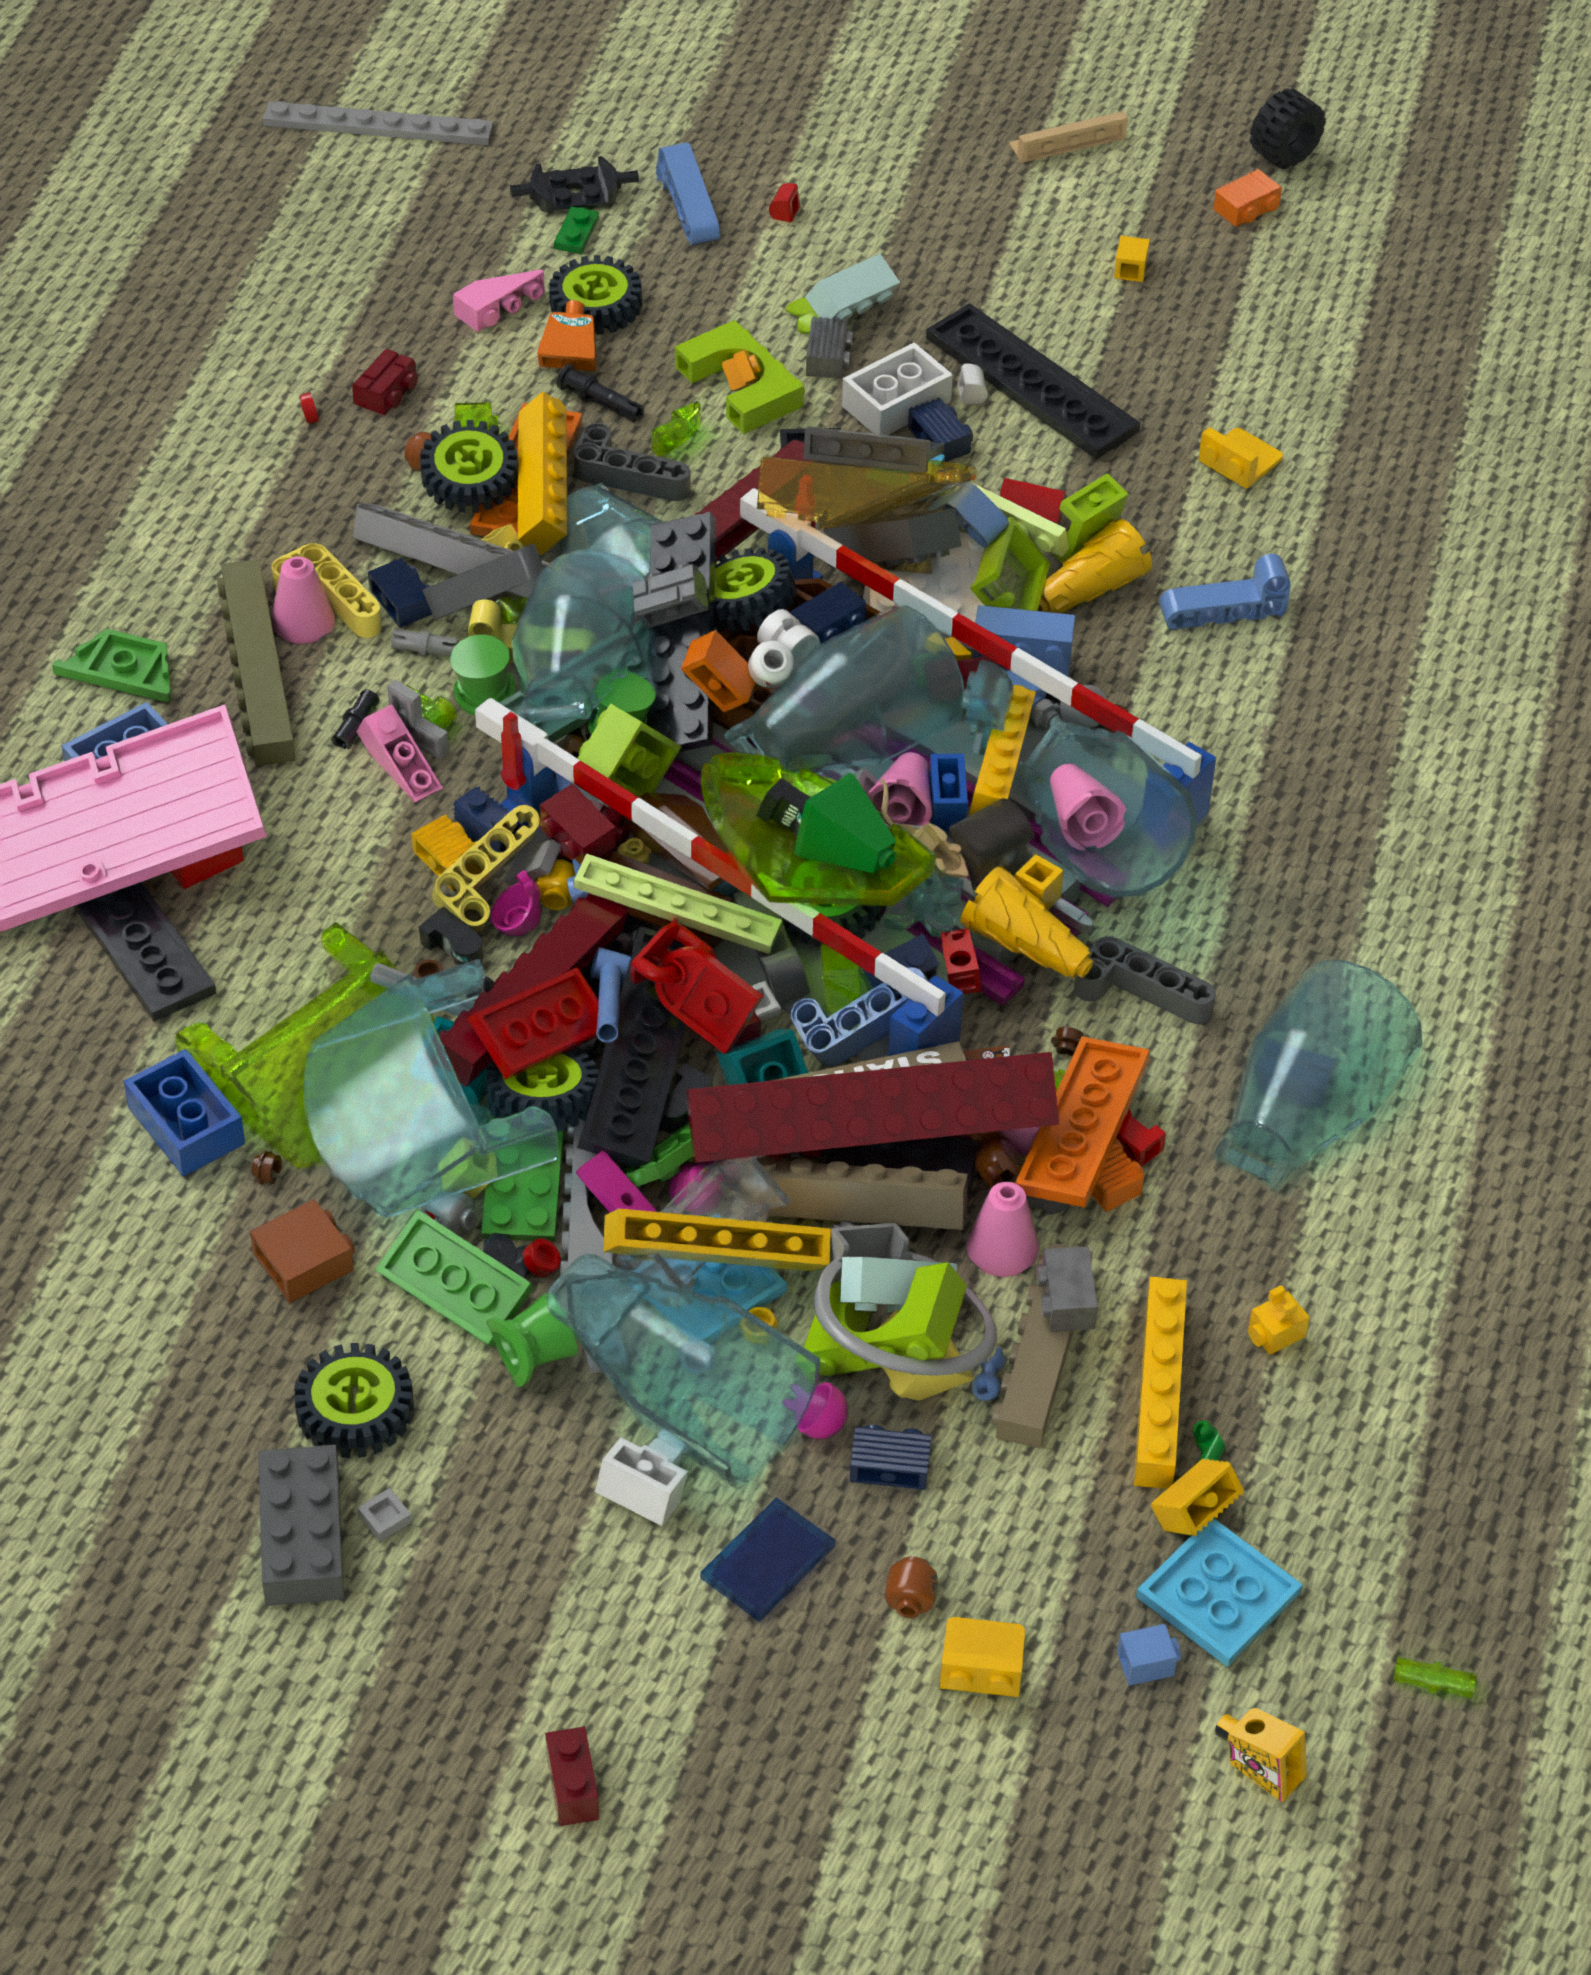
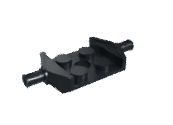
[510,156,639,212]

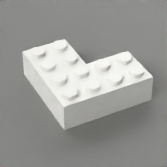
[863,532,996,646]

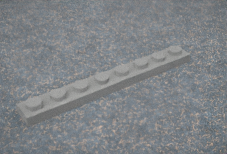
[263,101,493,146]

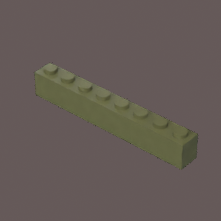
[216,559,296,766]

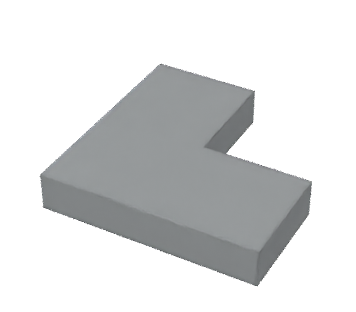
[387,680,449,759]
[504,824,561,885]

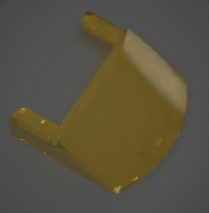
[757,457,978,530]

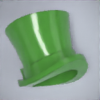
[450,634,516,716]
[587,671,656,735]
[486,1293,578,1388]

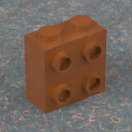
[250,1199,355,1303]

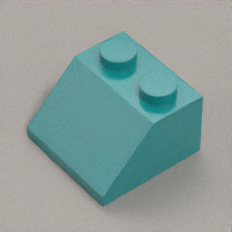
[717,1028,808,1085]

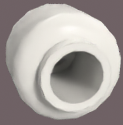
[748,640,794,688]

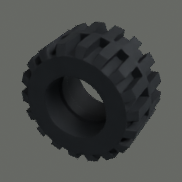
[1250,88,1326,169]

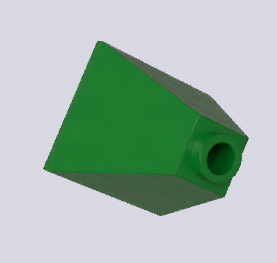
[793,773,897,873]

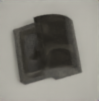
[949,798,1035,891]

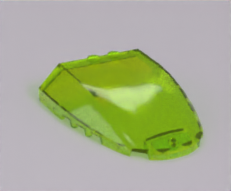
[700,752,937,908]

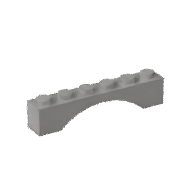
[560,1119,614,1296]

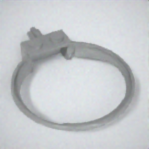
[814,1221,997,1376]

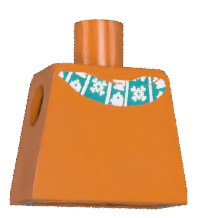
[537,300,597,371]

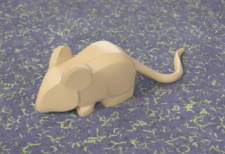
[880,779,969,878]

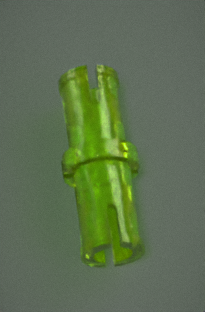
[1393,1656,1477,1699]

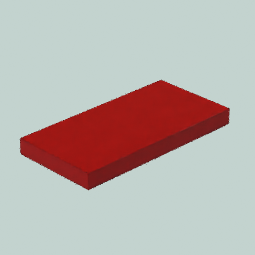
[468,967,599,1080]

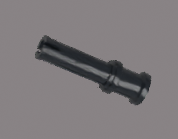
[556,363,644,423]

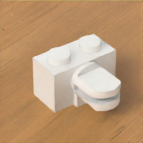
[595,1437,688,1526]

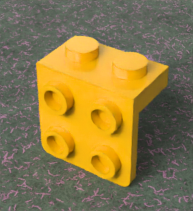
[1198,427,1283,489]
[940,1617,1025,1697]

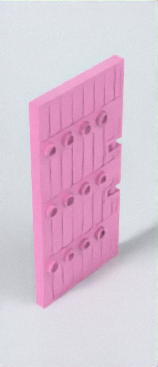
[0,704,267,932]

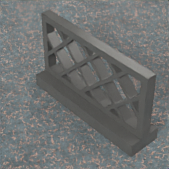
[803,426,944,473]

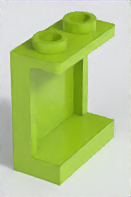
[1051,473,1129,563]

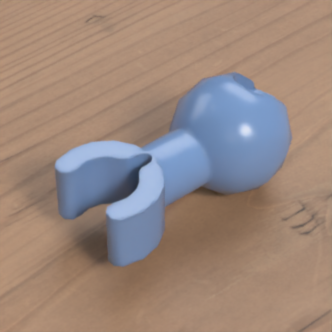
[971,1347,1006,1401]

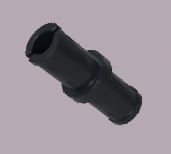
[331,689,380,750]

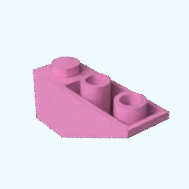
[453,269,545,332]
[356,704,443,802]

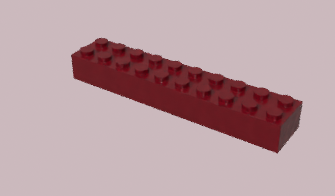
[686,1052,1060,1163]

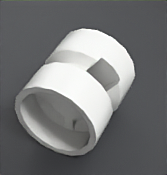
[757,609,820,671]

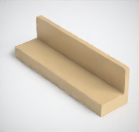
[1009,111,1128,163]

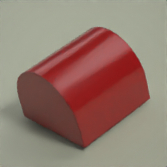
[769,183,801,223]

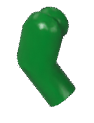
[1192,1420,1226,1463]

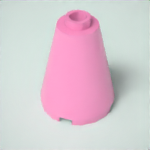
[271,556,335,644]
[867,752,933,826]
[1050,763,1126,850]
[966,1182,1039,1277]

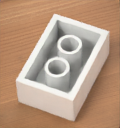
[842,343,953,435]

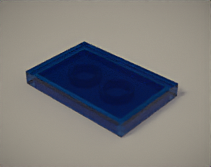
[700,1497,836,1622]

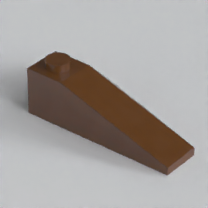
[621,792,728,891]

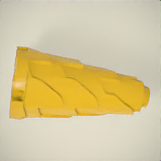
[1038,518,1152,614]
[960,866,1094,979]

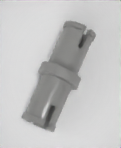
[391,628,459,657]

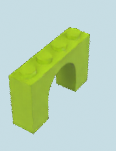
[675,320,805,434]
[801,1262,967,1376]

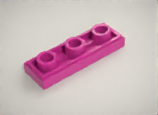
[575,1151,657,1213]

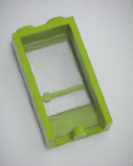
[970,516,1050,611]

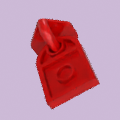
[631,918,764,1054]

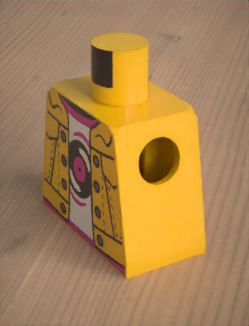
[1215,1708,1307,1803]

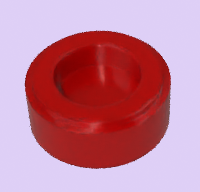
[299,392,319,424]
[523,1238,561,1277]

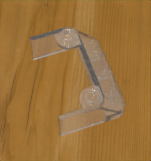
[615,1156,791,1304]

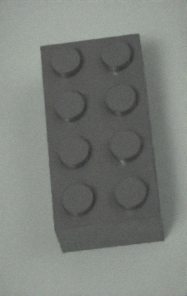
[824,508,962,567]
[258,1445,345,1606]

